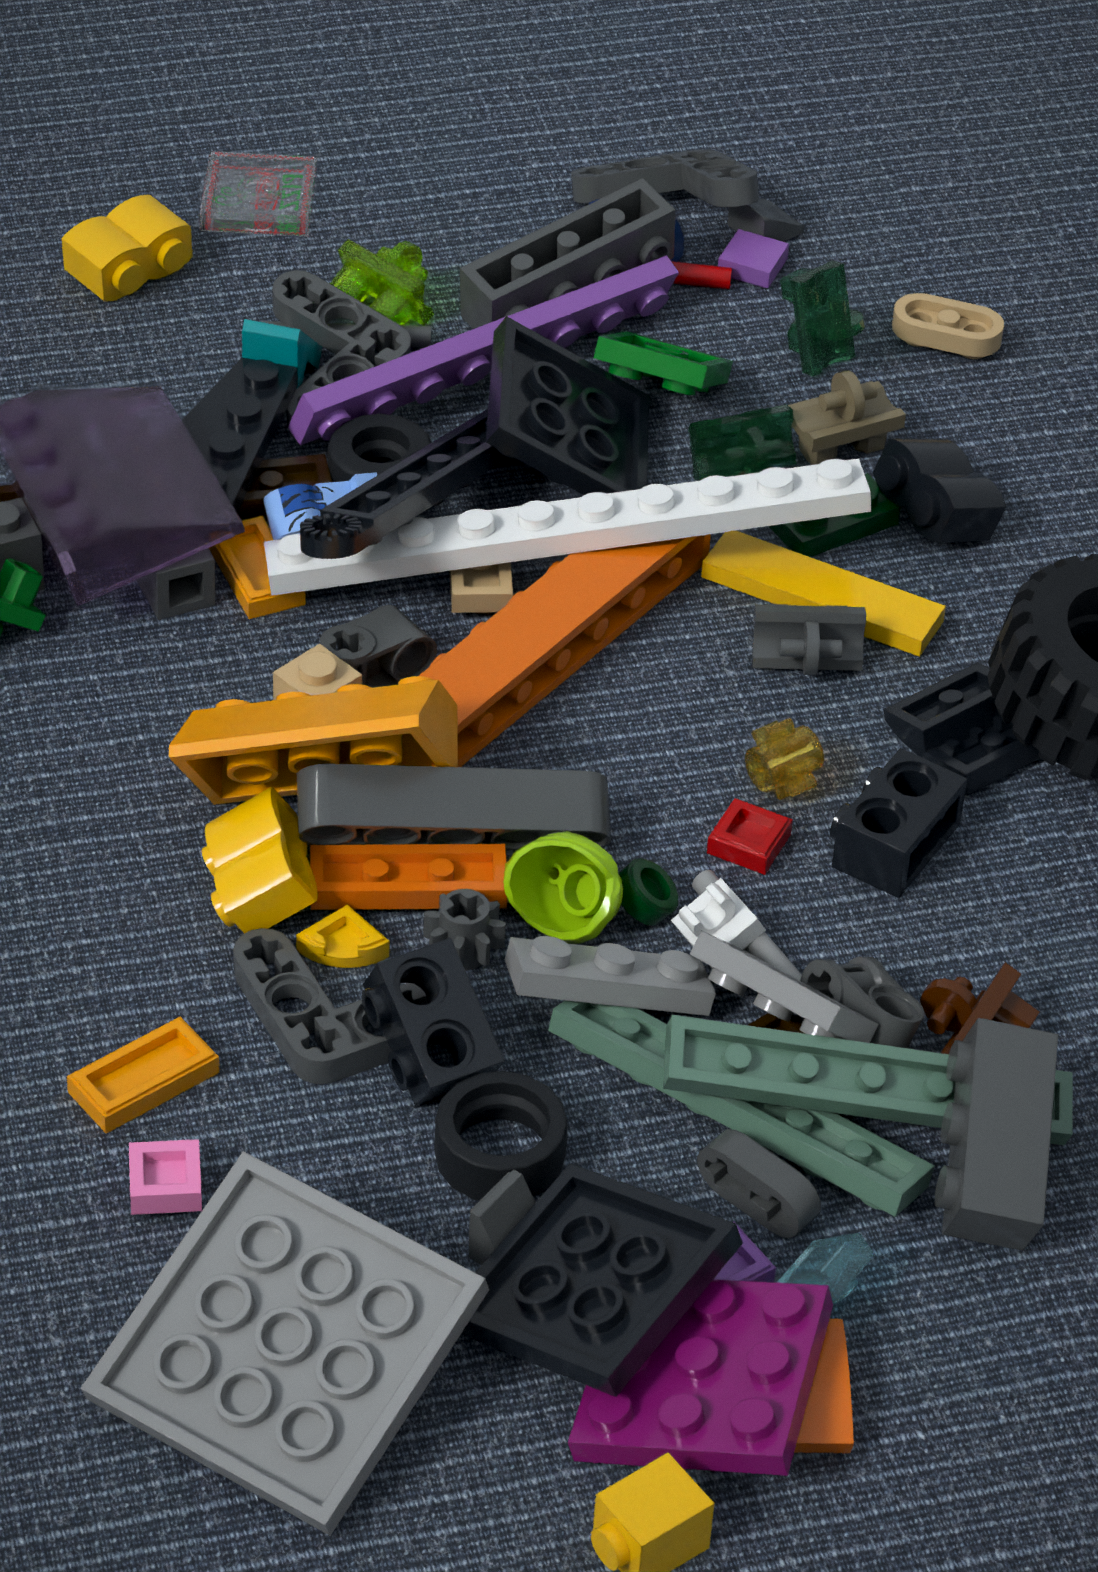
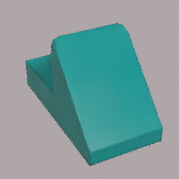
[242,319,323,389]

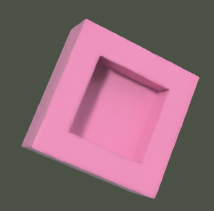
[129,1139,202,1215]

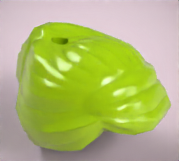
[503,831,623,944]

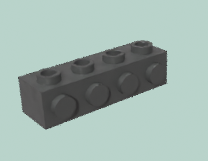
[460,178,676,329]

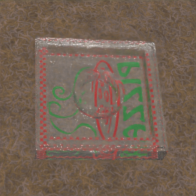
[199,151,317,236]

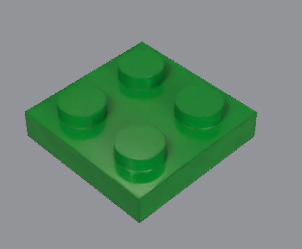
[593,331,733,395]

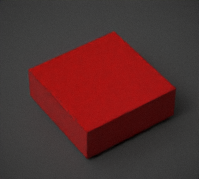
[707,798,793,875]

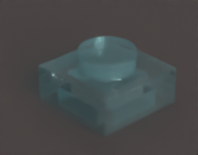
[776,1232,875,1304]

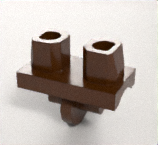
[920,962,1040,1054]

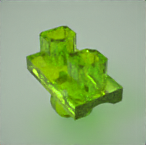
[330,239,435,326]

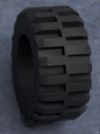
[987,554,1098,780]

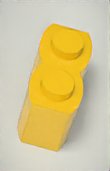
[61,195,193,301]
[202,787,318,934]

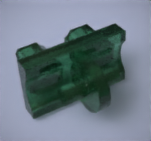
[780,260,865,377]
[688,404,796,481]

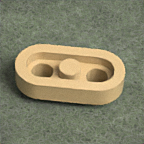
[892,293,1004,359]

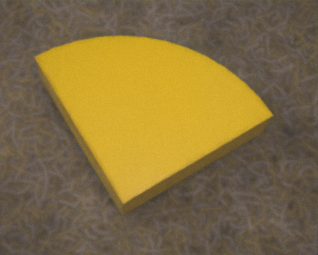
[296,904,390,968]

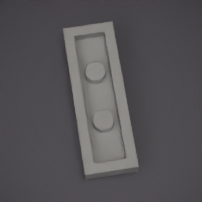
[690,930,879,1043]
[504,936,716,1016]

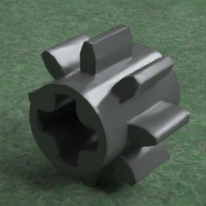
[423,889,506,971]

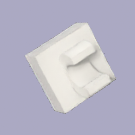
[671,878,766,968]

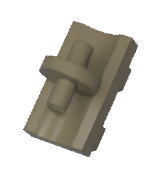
[786,370,906,465]

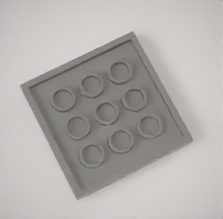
[81,1151,489,1536]

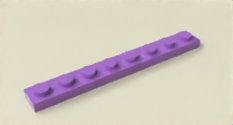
[288,255,679,445]

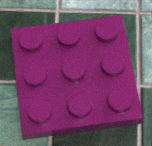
[568,1279,833,1476]

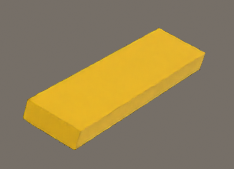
[701,531,946,657]

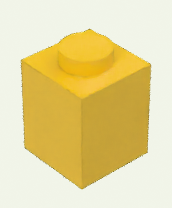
[591,1453,714,1572]

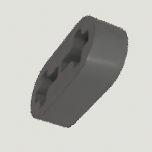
[697,1129,821,1238]

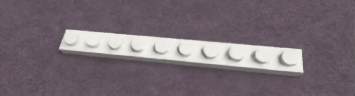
[264,459,871,596]

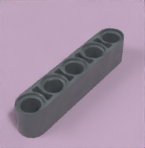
[297,764,611,850]

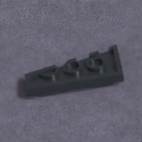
[114,358,298,529]

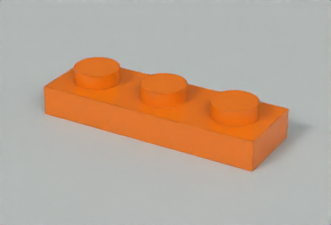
[310,844,507,910]

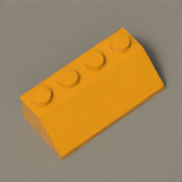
[169,676,458,805]

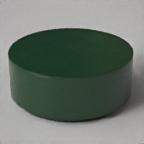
[618,858,678,926]

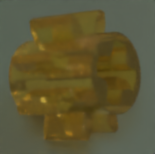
[745,718,824,800]

